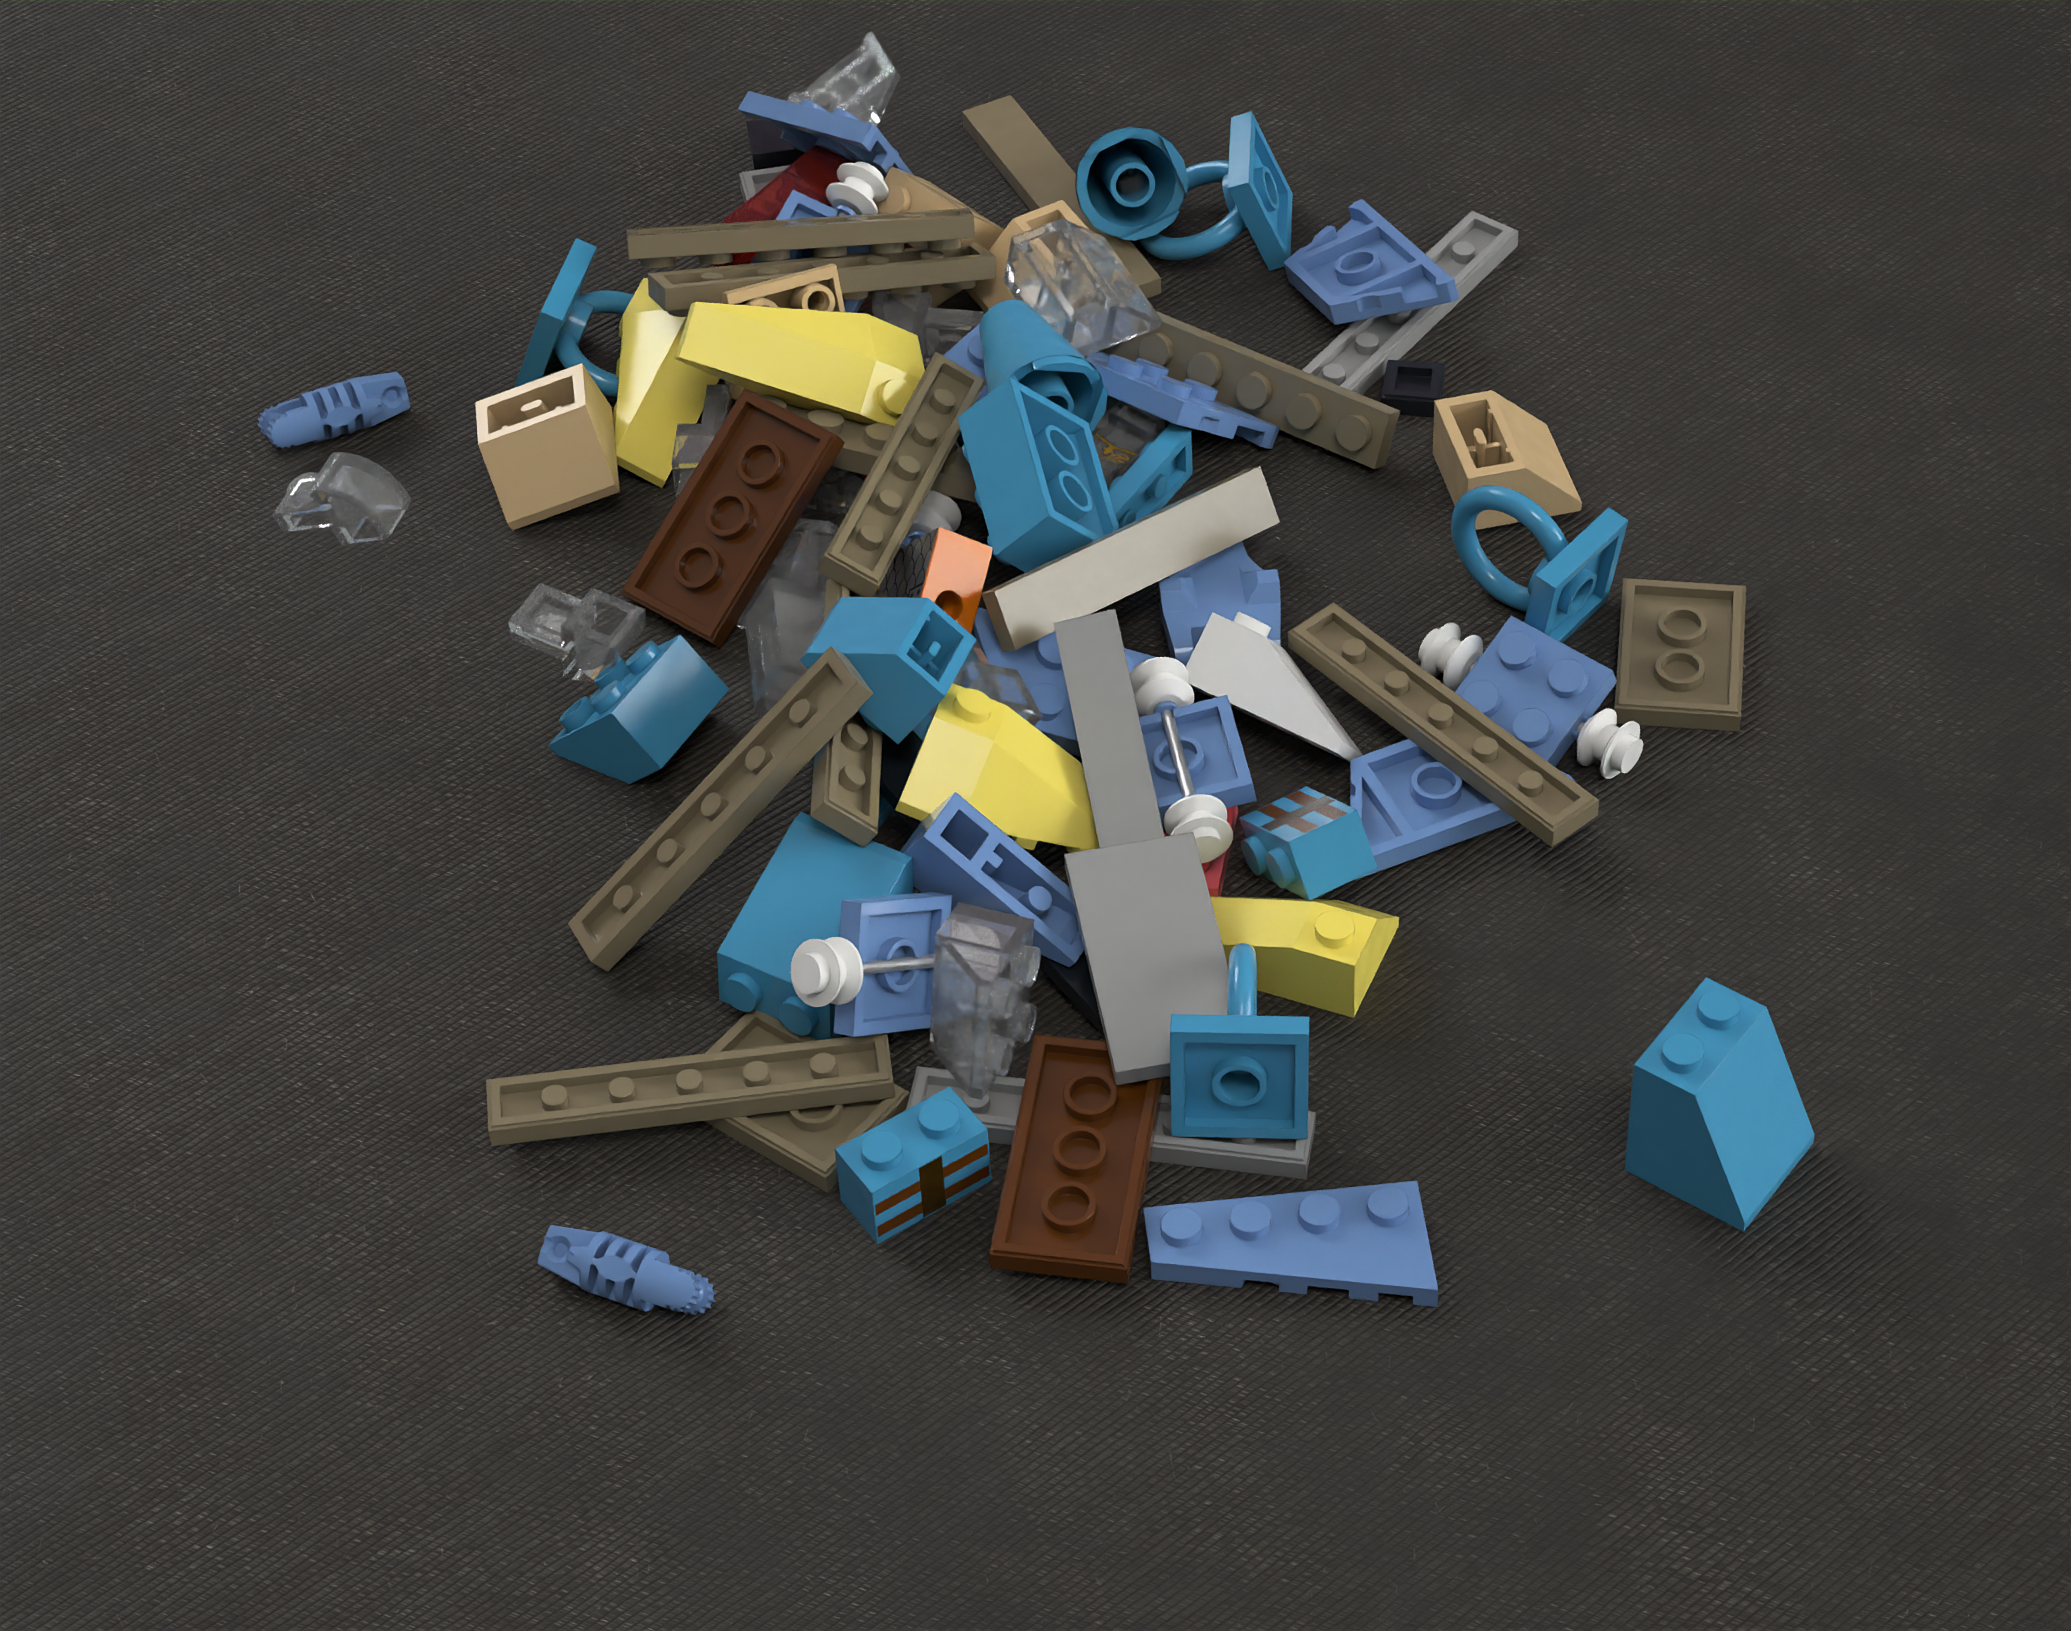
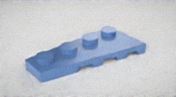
[1143,1181,1438,1307]

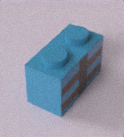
[1239,786,1378,901]
[835,1086,992,1244]

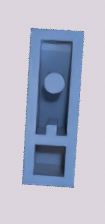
[900,792,1084,967]

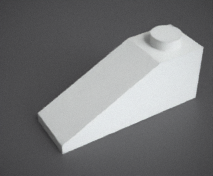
[1186,612,1363,762]

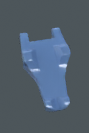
[1158,541,1281,665]

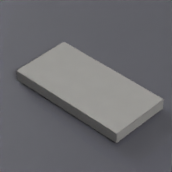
[1064,832,1228,1085]

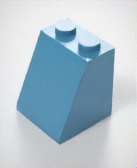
[717,812,913,1040]
[1625,977,1815,1232]

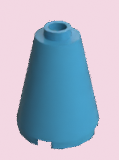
[1075,127,1189,241]
[979,300,1108,432]

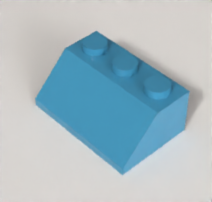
[957,377,1119,572]

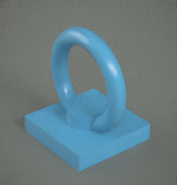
[1138,111,1293,271]
[514,238,634,398]
[1451,485,1629,643]
[1170,943,1309,1139]

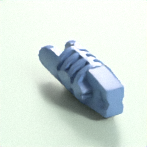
[257,372,410,449]
[537,1225,716,1315]

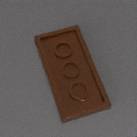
[620,388,845,649]
[989,1034,1166,1283]

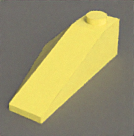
[613,278,720,488]
[674,302,925,426]
[895,683,1100,853]
[1210,896,1399,1018]

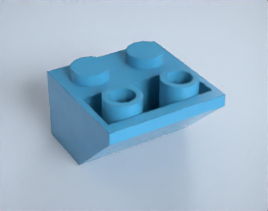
[800,597,976,744]
[548,634,729,784]

